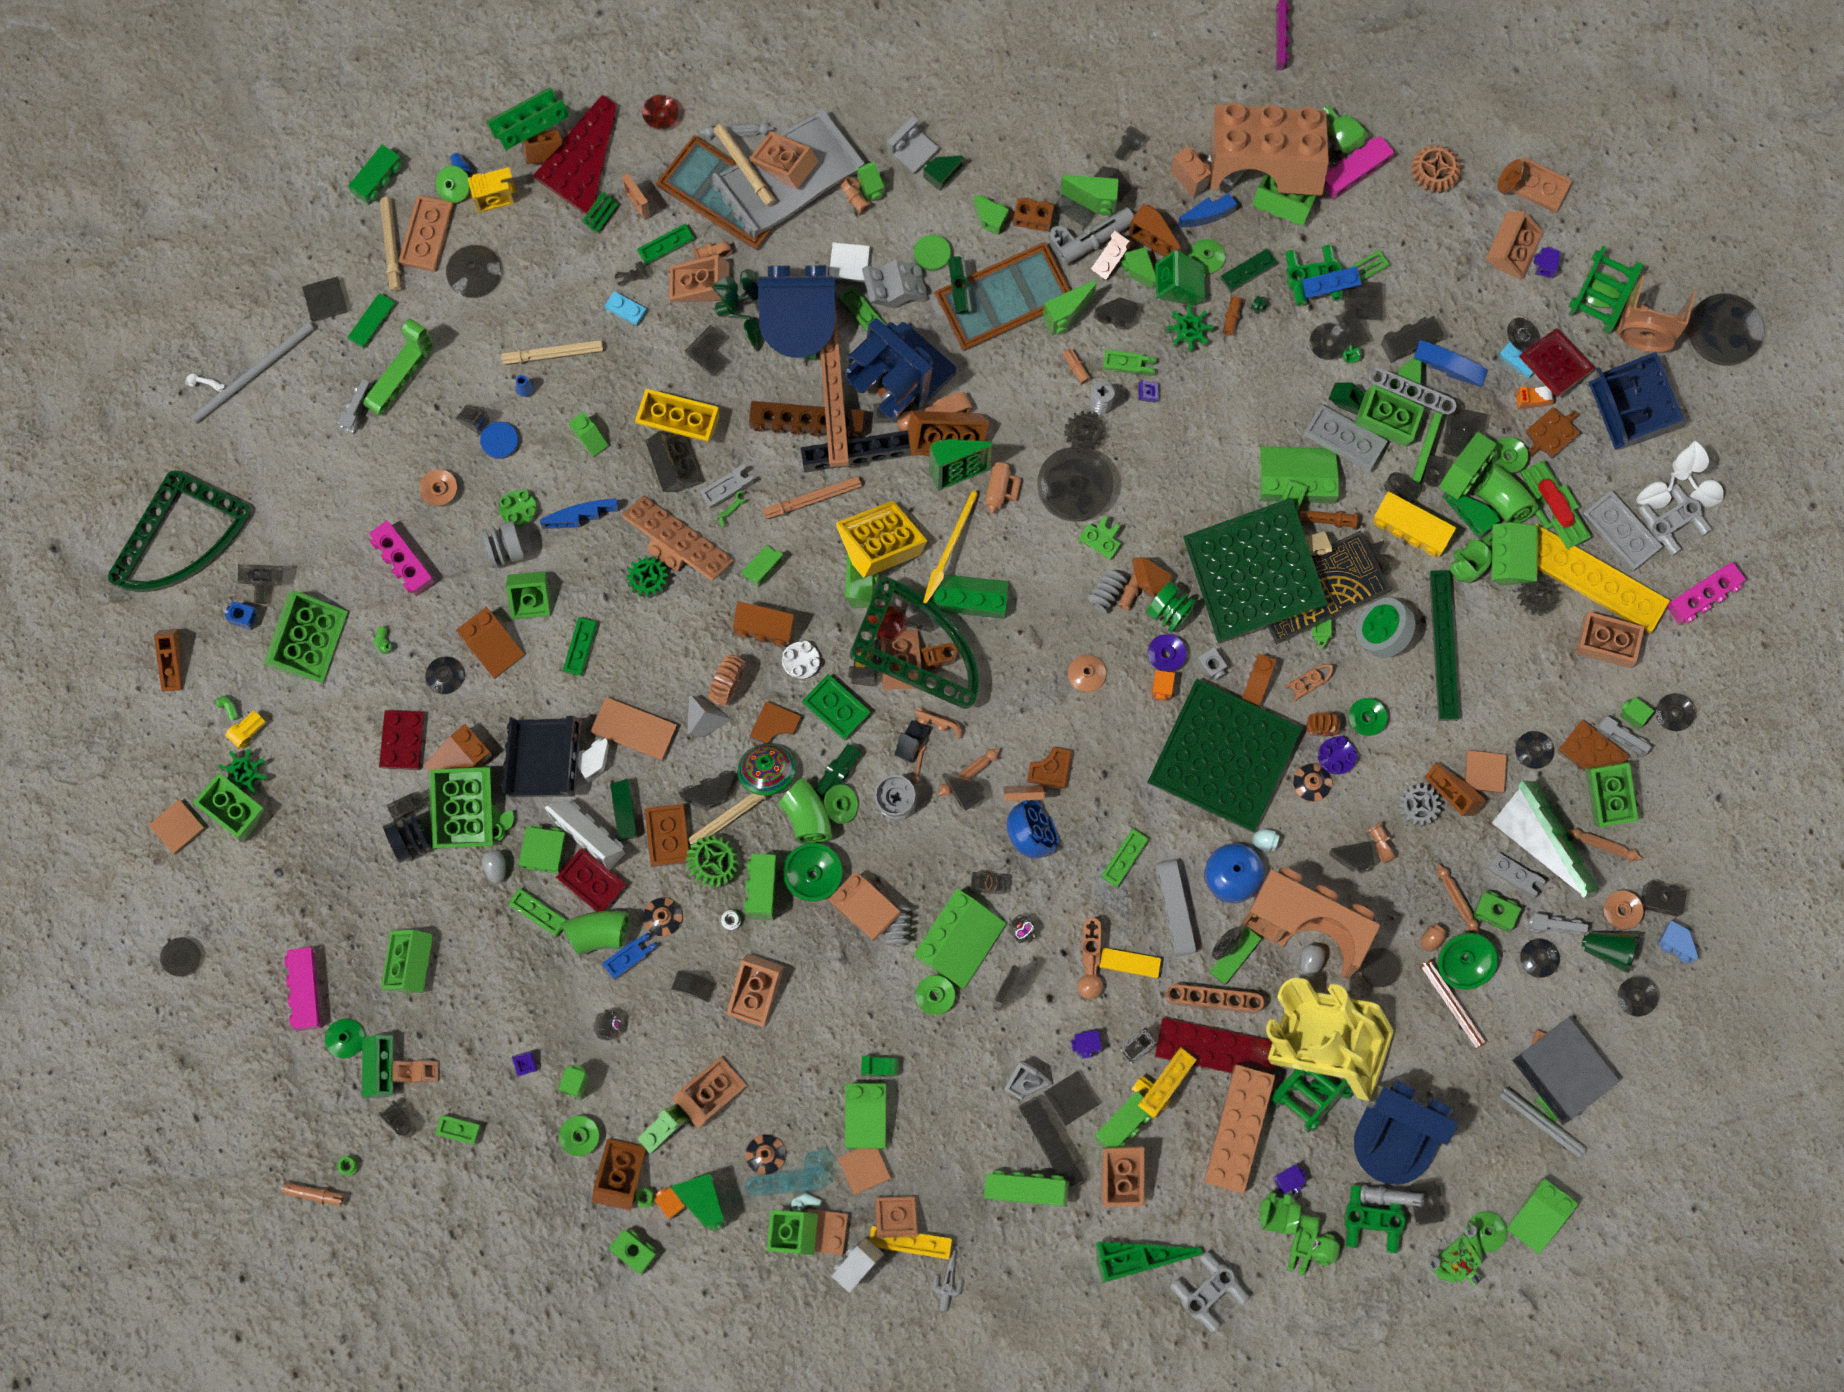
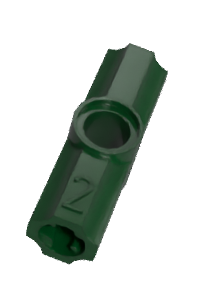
[948,256,971,315]
[814,744,861,799]

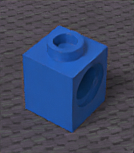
[225,601,258,630]

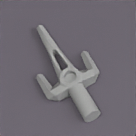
[933,1250,963,1312]

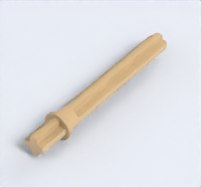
[714,124,776,206]
[380,197,401,292]
[501,340,603,365]
[688,793,768,844]

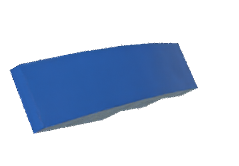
[1413,340,1487,387]
[540,499,618,529]

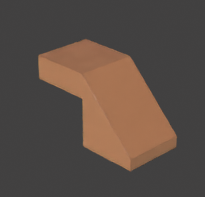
[393,1060,438,1083]

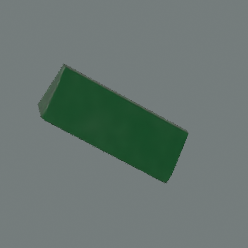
[610,779,638,841]

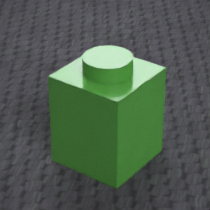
[1619,697,1654,730]

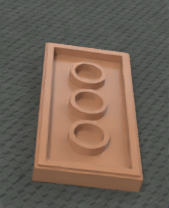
[398,195,454,272]
[590,697,677,761]

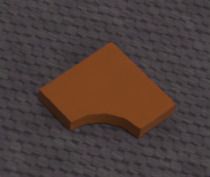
[750,702,801,744]
[1027,747,1072,789]

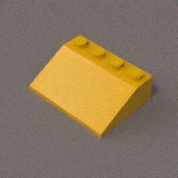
[836,500,927,578]

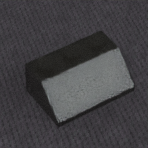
[645,431,705,492]

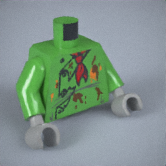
[1424,1222,1483,1286]

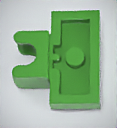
[1078,516,1121,560]

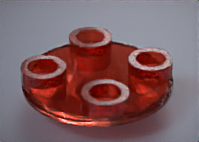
[868,605,904,639]

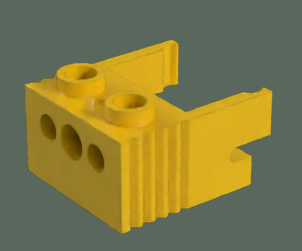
[468,167,517,213]

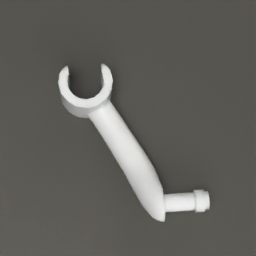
[185,374,224,392]

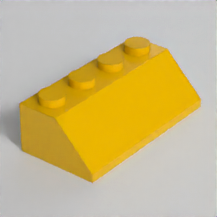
[635,389,719,442]
[1371,491,1456,558]

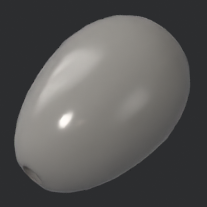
[482,851,506,883]
[1300,944,1325,977]

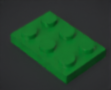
[802,674,871,741]

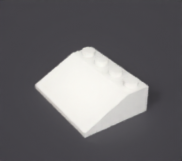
[545,799,625,871]

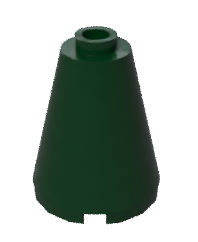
[1581,932,1639,973]

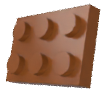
[1558,720,1629,772]
[644,804,689,867]

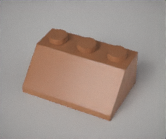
[1486,211,1543,279]

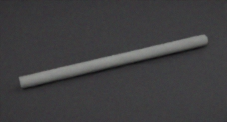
[190,322,314,424]

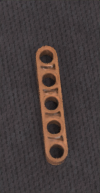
[1165,984,1264,1014]

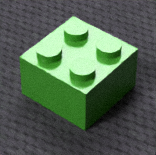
[767,1210,818,1255]

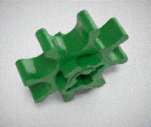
[1166,305,1214,353]
[218,749,268,795]

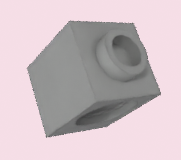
[1196,648,1227,681]

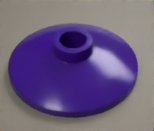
[1147,634,1186,672]

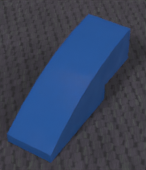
[1178,193,1237,227]

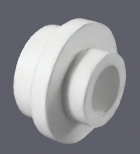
[721,910,741,930]

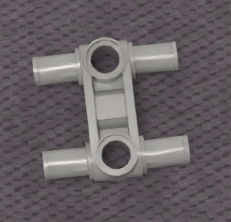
[1638,484,1712,556]
[1170,1251,1250,1333]

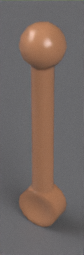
[912,744,926,783]

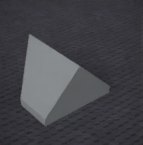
[687,696,732,738]
[1004,1061,1053,1100]

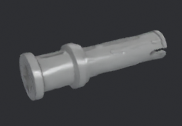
[1361,1185,1424,1207]

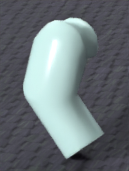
[791,1193,822,1212]

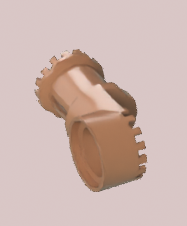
[841,177,871,215]
[692,241,732,260]
[1366,822,1395,864]

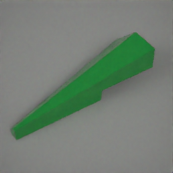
[1096,1241,1203,1283]

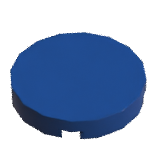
[480,422,518,459]

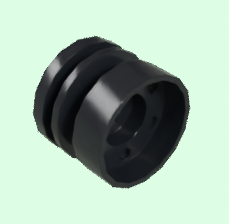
[383,812,431,863]

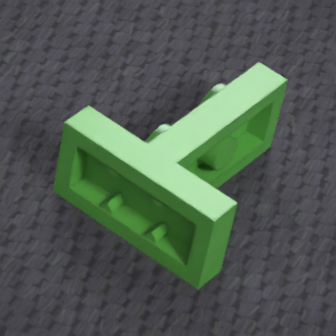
[637,1104,690,1154]

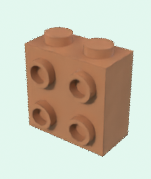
[1170,146,1212,198]

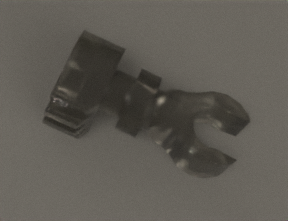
[614,261,648,287]

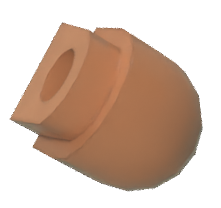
[1420,924,1446,952]

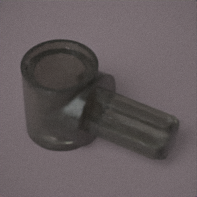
[1114,126,1146,160]

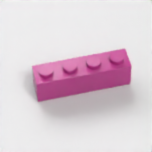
[1324,136,1394,200]
[284,947,321,1031]

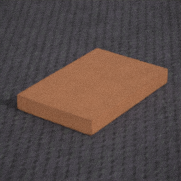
[1510,157,1572,213]

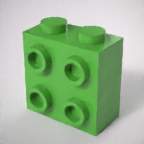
[519,825,567,874]

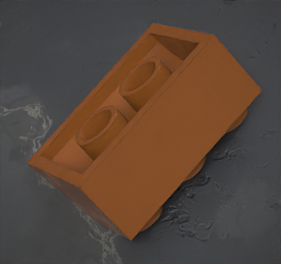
[733,601,795,647]

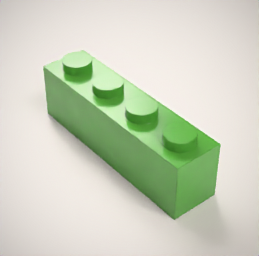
[984,1171,1069,1207]

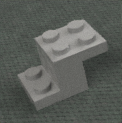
[862,259,928,308]

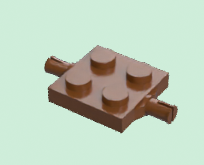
[1525,407,1580,459]

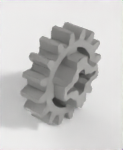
[1398,784,1441,827]

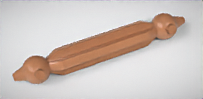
[937,748,1000,797]
[1567,828,1642,862]
[1437,864,1479,934]

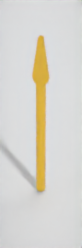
[923,490,978,603]

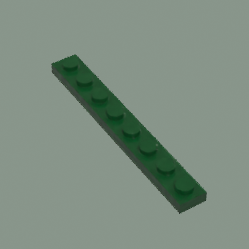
[1429,570,1459,721]

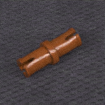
[1222,296,1242,336]

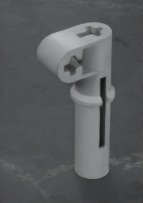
[1050,207,1134,265]

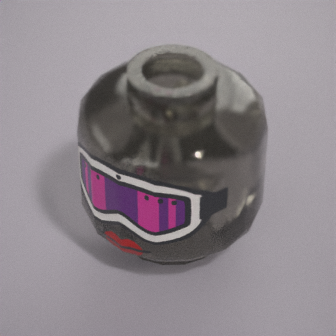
[1008,914,1038,944]
[593,1010,621,1041]

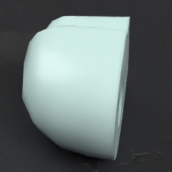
[1252,829,1279,852]

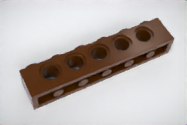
[749,401,864,439]

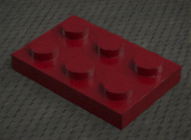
[379,710,425,770]
[555,848,626,912]

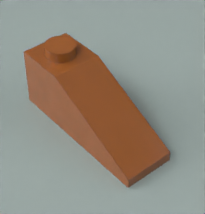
[154,629,182,692]
[1241,653,1277,707]
[1425,763,1486,816]

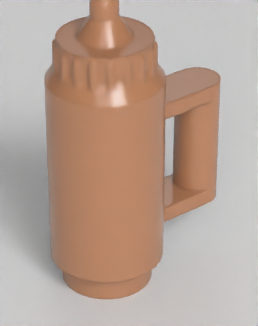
[985,462,1022,514]

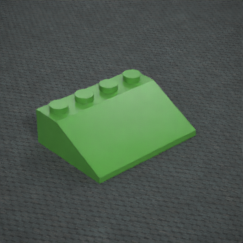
[1259,446,1339,504]
[263,590,348,683]
[429,767,493,849]
[914,889,1006,990]

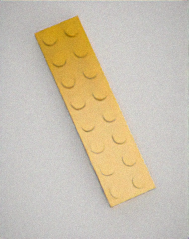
[1535,523,1670,634]

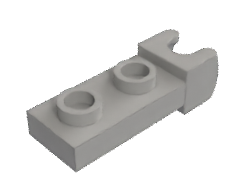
[337,379,372,434]
[699,465,754,509]
[1596,716,1651,757]
[1488,853,1545,899]
[1529,914,1588,936]

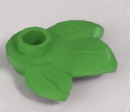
[491,804,514,842]

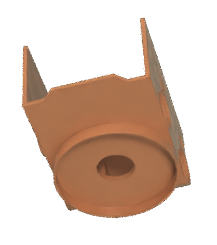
[1616,275,1696,352]

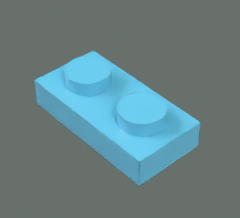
[604,291,646,326]
[1499,340,1533,378]

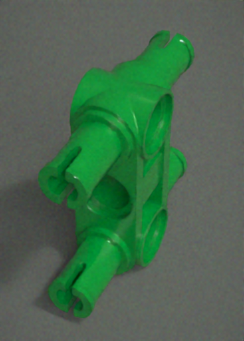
[1285,244,1343,306]
[1344,1185,1405,1254]

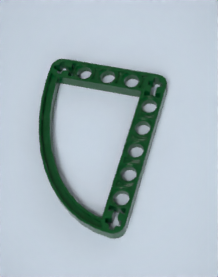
[108,470,251,592]
[850,577,979,709]

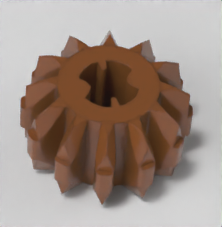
[1307,712,1340,737]

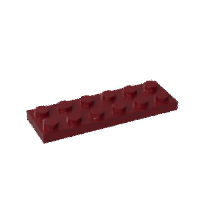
[1154,1018,1276,1075]

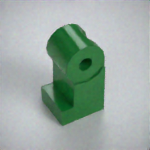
[861,1056,898,1077]

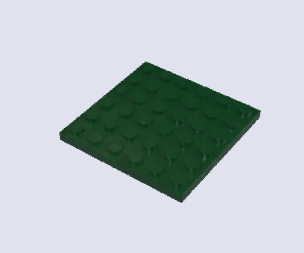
[1183,497,1328,643]
[1147,679,1302,833]

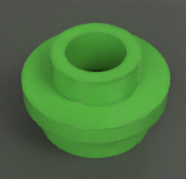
[337,1156,358,1176]
[635,1188,655,1208]

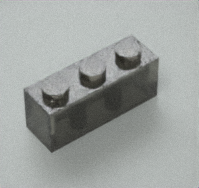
[1381,316,1444,363]

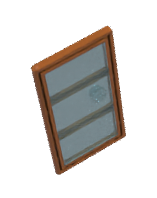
[656,135,775,250]
[934,242,1070,351]

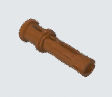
[1299,509,1358,530]

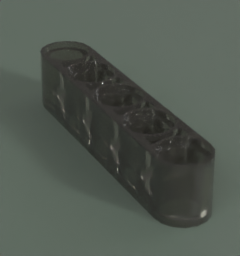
[1019,1096,1085,1192]

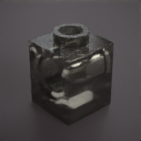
[1422,455,1448,487]

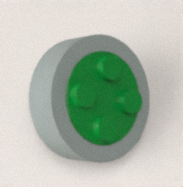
[1356,598,1415,658]

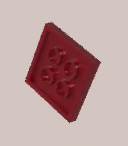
[1519,328,1595,397]

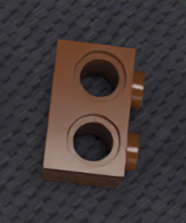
[1013,198,1054,232]

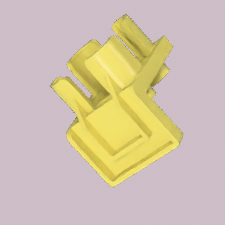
[1266,978,1393,1101]

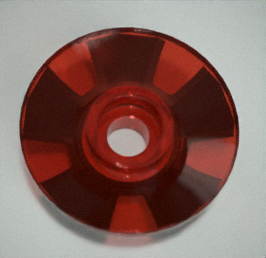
[642,95,679,129]

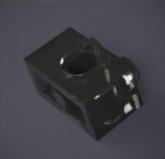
[1641,881,1687,917]
[1408,1181,1446,1226]

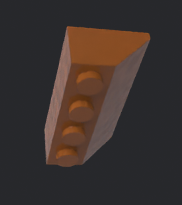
[908,411,989,456]

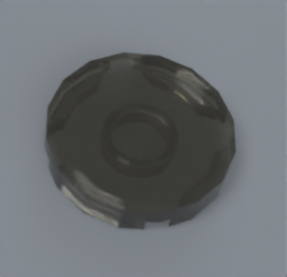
[160,937,201,977]
[1361,948,1401,988]

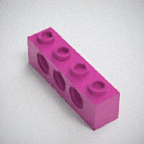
[369,520,435,597]
[1667,562,1746,625]

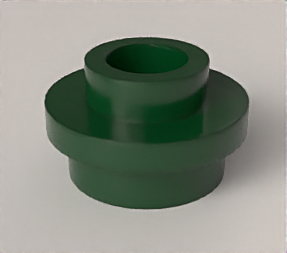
[1251,296,1268,314]

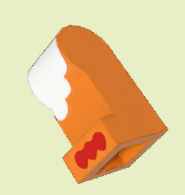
[1516,386,1554,409]

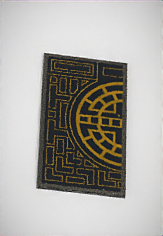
[1268,530,1391,645]

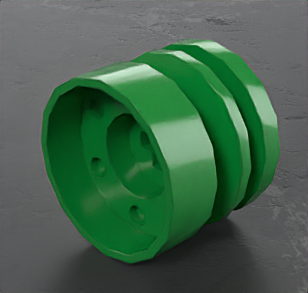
[1146,582,1196,633]

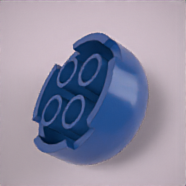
[1006,800,1059,858]
[1204,843,1264,904]

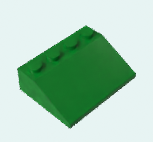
[929,439,992,491]

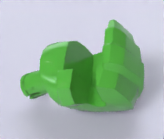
[1322,105,1369,155]
[1449,534,1493,583]
[1259,1193,1318,1235]

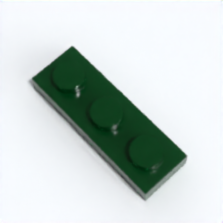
[1220,248,1278,293]

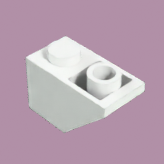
[577,738,609,783]

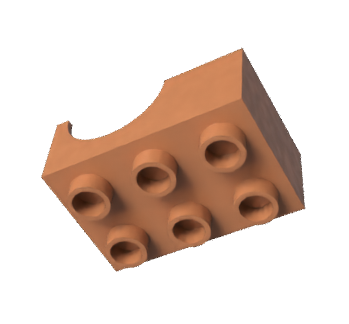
[1210,103,1328,195]
[1241,867,1380,979]

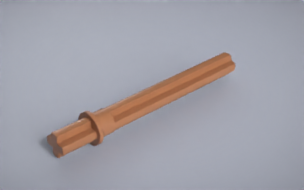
[762,477,861,519]

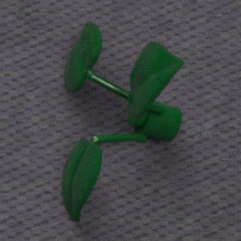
[712,269,764,351]

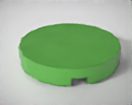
[914,234,951,271]

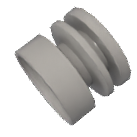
[481,521,525,568]
[874,775,918,821]

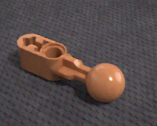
[897,391,973,431]
[1078,918,1103,999]

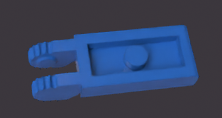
[602,933,658,980]

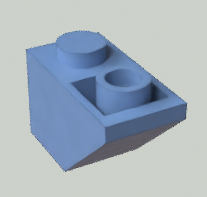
[1656,921,1698,964]

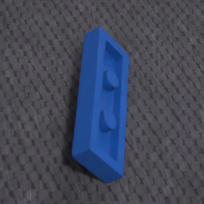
[1302,266,1361,299]

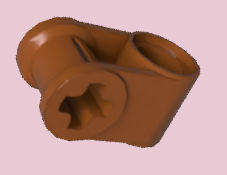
[920,643,958,670]

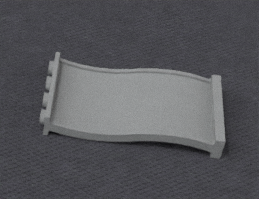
[712,108,865,239]

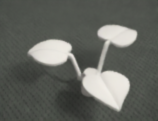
[1636,440,1724,509]

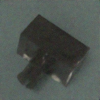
[237,564,283,604]

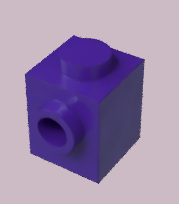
[1533,247,1560,278]
[1071,1031,1101,1059]
[1273,1165,1306,1195]

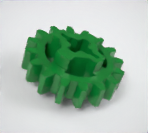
[626,556,668,598]

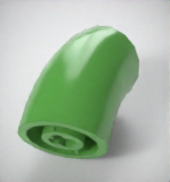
[1474,463,1539,524]
[778,777,832,844]
[560,911,629,957]

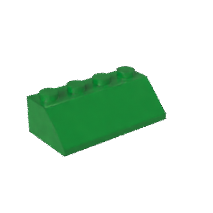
[929,574,1009,619]

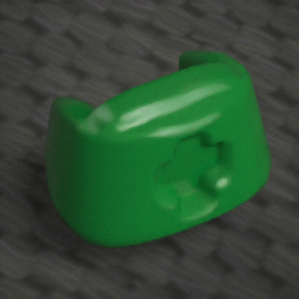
[1341,345,1361,363]

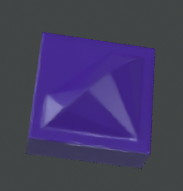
[1138,380,1158,403]
[512,1051,537,1076]

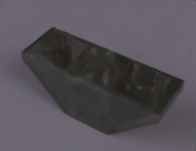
[679,770,736,810]

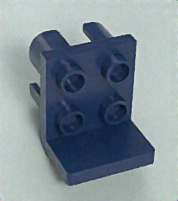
[845,318,957,420]

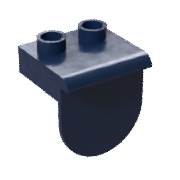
[758,265,836,358]
[1588,352,1685,450]
[1354,1080,1458,1185]

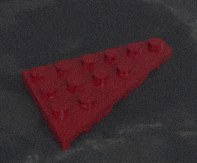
[533,94,617,218]

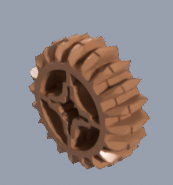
[1411,144,1461,193]
[709,654,745,706]

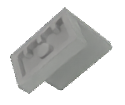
[887,117,938,173]

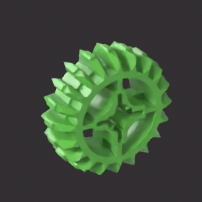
[685,835,739,888]

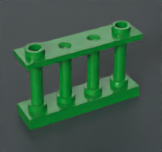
[486,87,570,151]
[1568,245,1644,334]
[1270,1069,1350,1134]

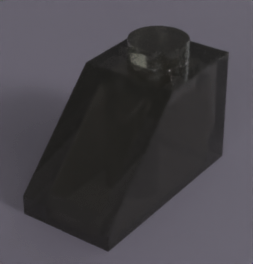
[942,773,985,811]
[1329,842,1375,873]

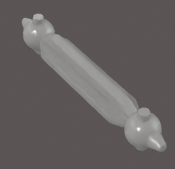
[700,121,773,140]

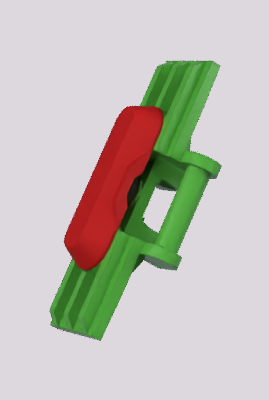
[1520,460,1591,550]

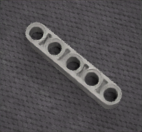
[1367,368,1456,415]
[1156,860,1196,957]

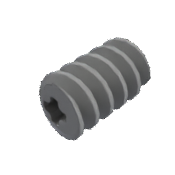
[1089,381,1115,415]
[1088,570,1127,613]
[885,904,911,947]

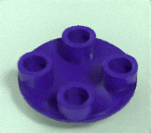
[1318,736,1357,775]

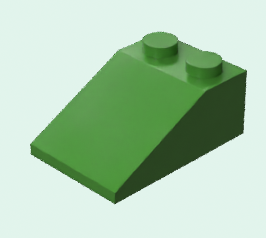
[1060,175,1118,216]
[1043,280,1097,336]
[845,1084,886,1149]
[1506,1179,1578,1254]

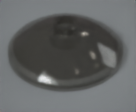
[446,245,502,298]

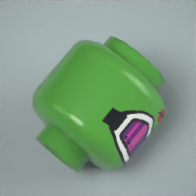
[1311,1234,1340,1266]

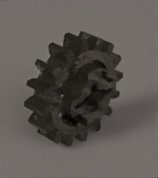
[1064,411,1105,452]
[1517,574,1560,616]

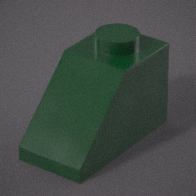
[923,155,964,191]
[1329,382,1365,415]

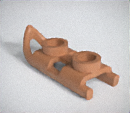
[1285,664,1333,701]
[915,708,962,739]

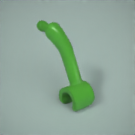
[717,491,747,527]

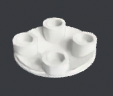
[782,641,820,679]

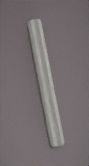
[1500,1088,1586,1157]

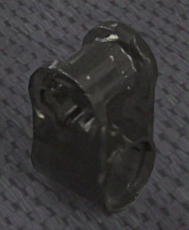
[1384,472,1423,505]
[378,1100,416,1138]

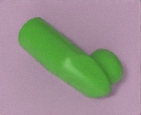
[374,626,392,654]
[215,696,239,720]

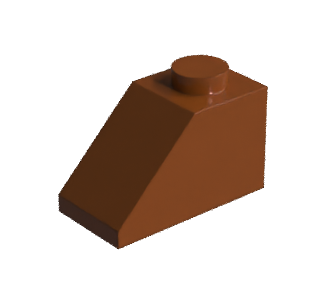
[522,129,562,164]
[1132,557,1172,597]

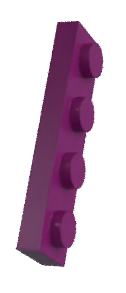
[1276,0,1289,70]

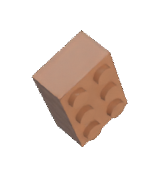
[1575,612,1644,668]

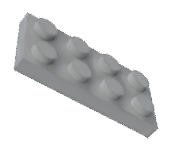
[1303,404,1387,472]
[1582,490,1663,572]

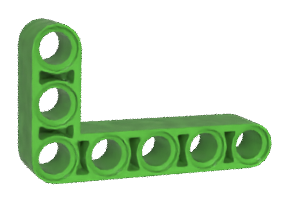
[363,318,433,416]

